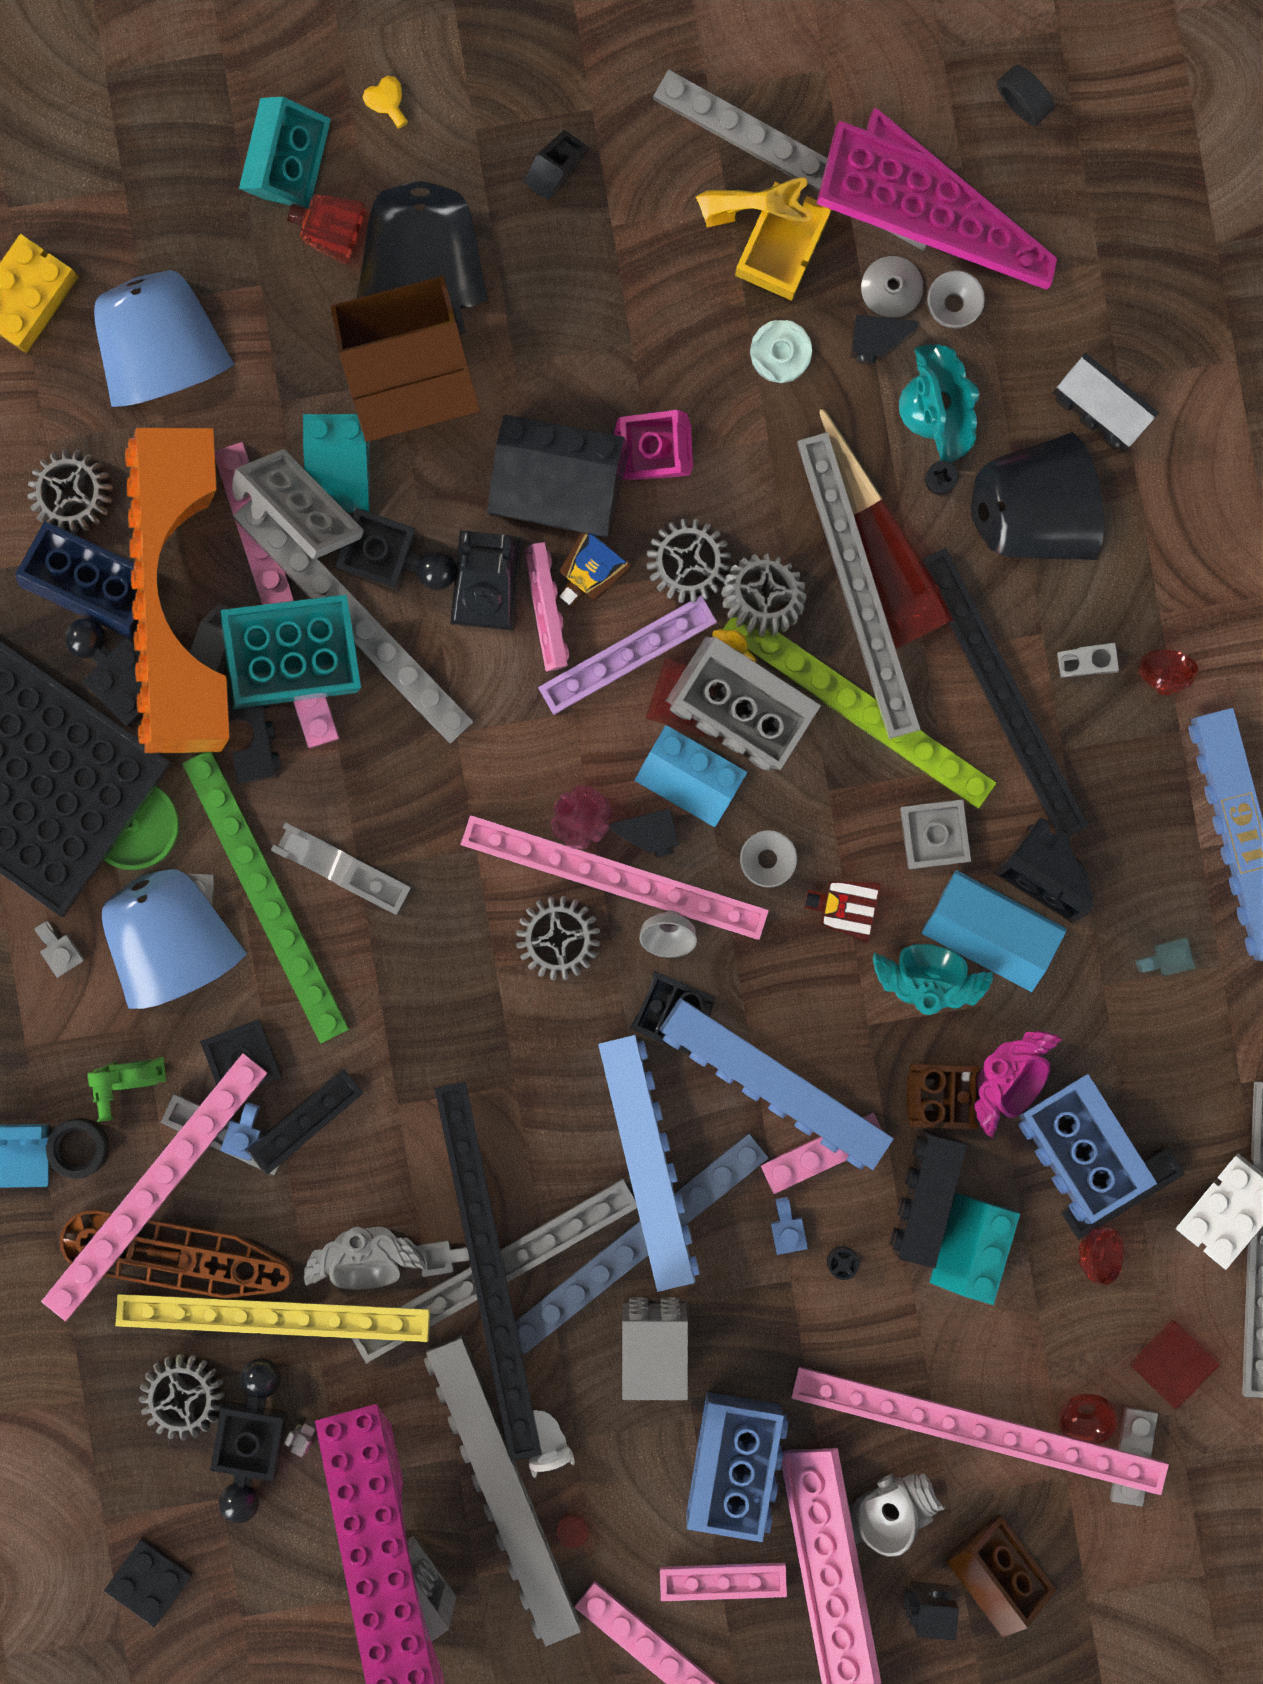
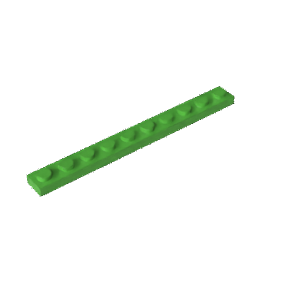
[182,752,349,1044]

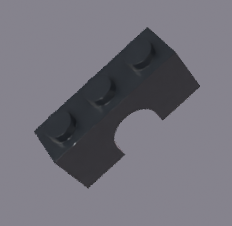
[227,689,282,784]
[903,1581,959,1641]

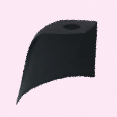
[356,181,488,309]
[971,432,1104,560]

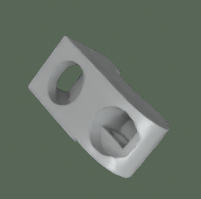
[1057,643,1119,678]

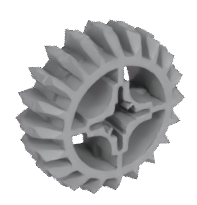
[27,450,113,535]
[647,519,731,603]
[721,553,807,637]
[516,896,600,980]
[139,1354,225,1440]

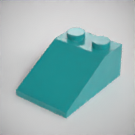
[303,414,370,513]

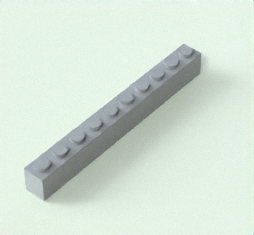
[424,1334,581,1647]

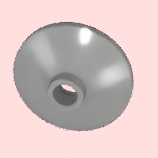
[861,256,923,319]

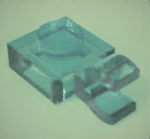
[1135,938,1195,976]

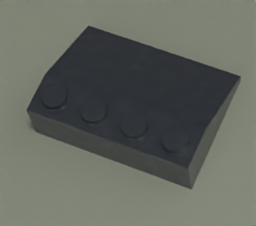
[487,415,630,538]

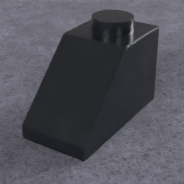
[523,130,590,200]
[850,315,919,365]
[609,808,679,857]

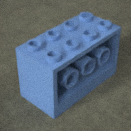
[1018,1074,1157,1224]
[686,1392,788,1542]

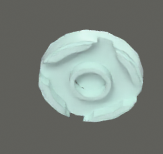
[750,320,812,383]

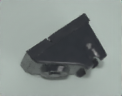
[450,530,523,631]
[993,818,1094,923]

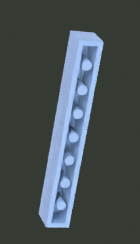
[598,1035,700,1292]

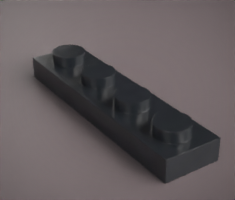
[245,1068,363,1175]
[1060,1146,1185,1240]

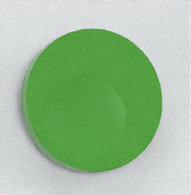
[104,786,179,870]

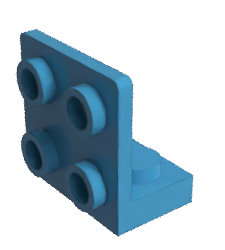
[0,1124,50,1188]

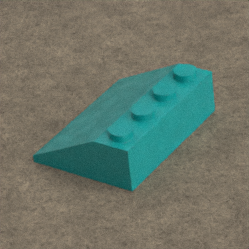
[220,594,361,709]

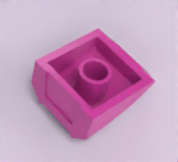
[614,410,694,480]

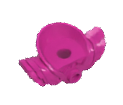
[974,1031,1062,1138]

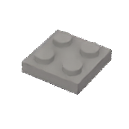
[900,799,971,869]

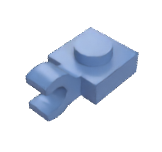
[220,1102,262,1161]
[770,1197,808,1255]

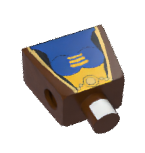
[558,533,631,607]

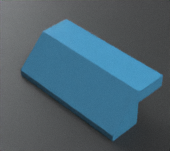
[921,870,1067,992]

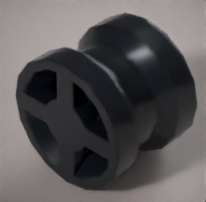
[924,461,958,495]
[827,1246,859,1280]

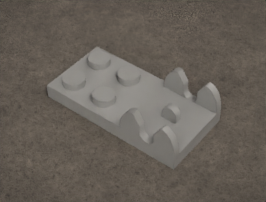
[232,449,364,560]

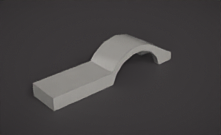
[271,822,411,915]

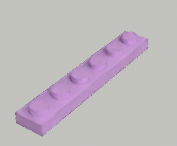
[538,595,717,715]

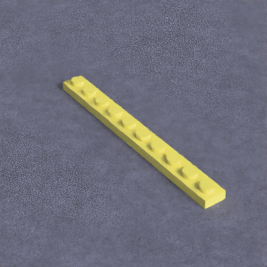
[116,1294,431,1342]

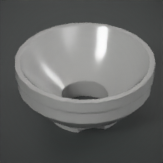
[927,271,985,329]
[740,830,797,887]
[639,910,697,958]

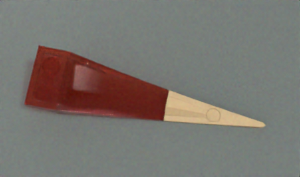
[819,409,953,649]

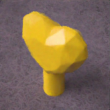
[363,75,408,128]
[712,629,756,662]

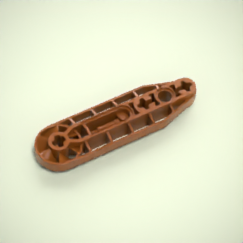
[60,1209,294,1299]

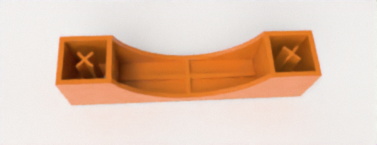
[125,428,229,753]

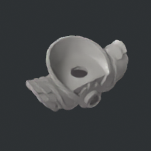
[304,1227,425,1290]
[848,1473,946,1557]

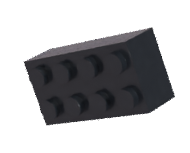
[889,1130,967,1268]

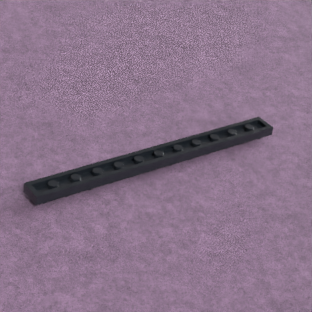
[435,1081,542,1461]

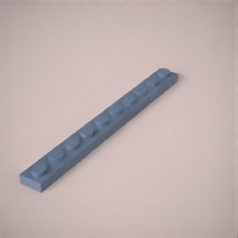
[515,1133,769,1355]

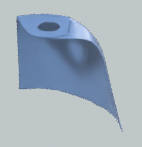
[94,270,234,407]
[102,869,247,1009]

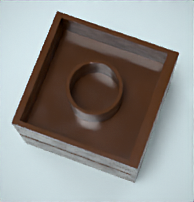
[331,275,480,442]

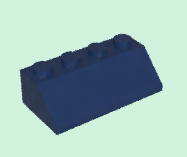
[15,521,158,639]

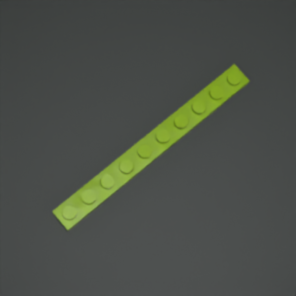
[723,617,996,809]

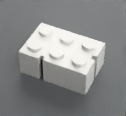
[1176,1153,1263,1270]

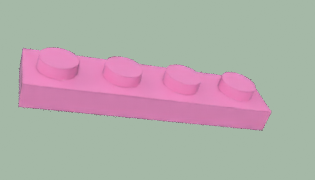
[523,542,569,672]
[760,1112,882,1194]
[660,1562,787,1601]

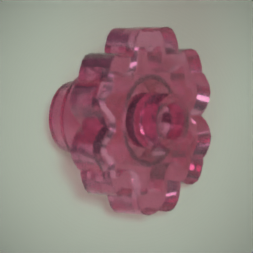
[550,785,612,849]

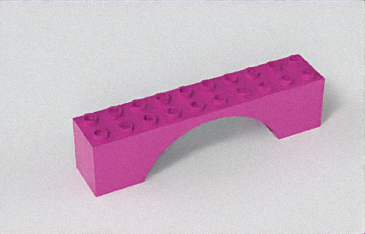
[315,1404,445,1684]

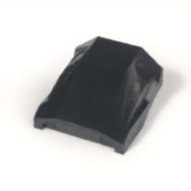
[630,971,716,1055]

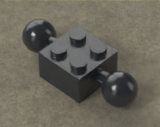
[335,508,457,592]
[65,618,143,728]
[210,1358,288,1523]

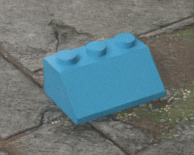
[634,725,747,827]

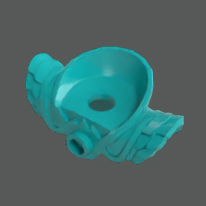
[899,344,979,463]
[872,944,993,1015]

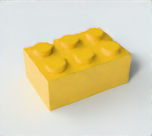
[735,182,832,301]
[0,234,79,354]

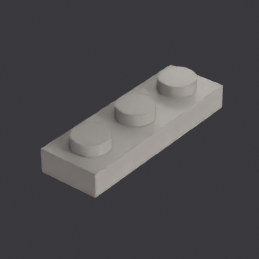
[1110,1406,1158,1507]

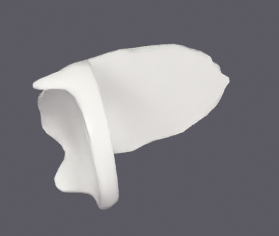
[529,1410,575,1478]

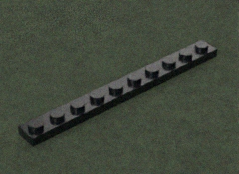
[917,548,1088,835]

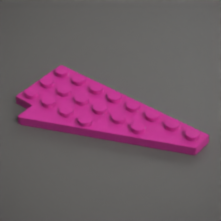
[816,108,1057,290]

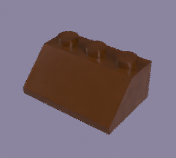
[946,1515,1057,1637]

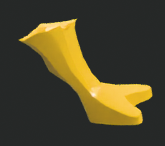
[696,177,813,227]

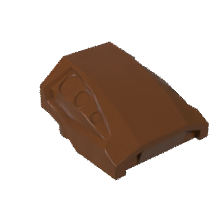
[906,1063,979,1129]

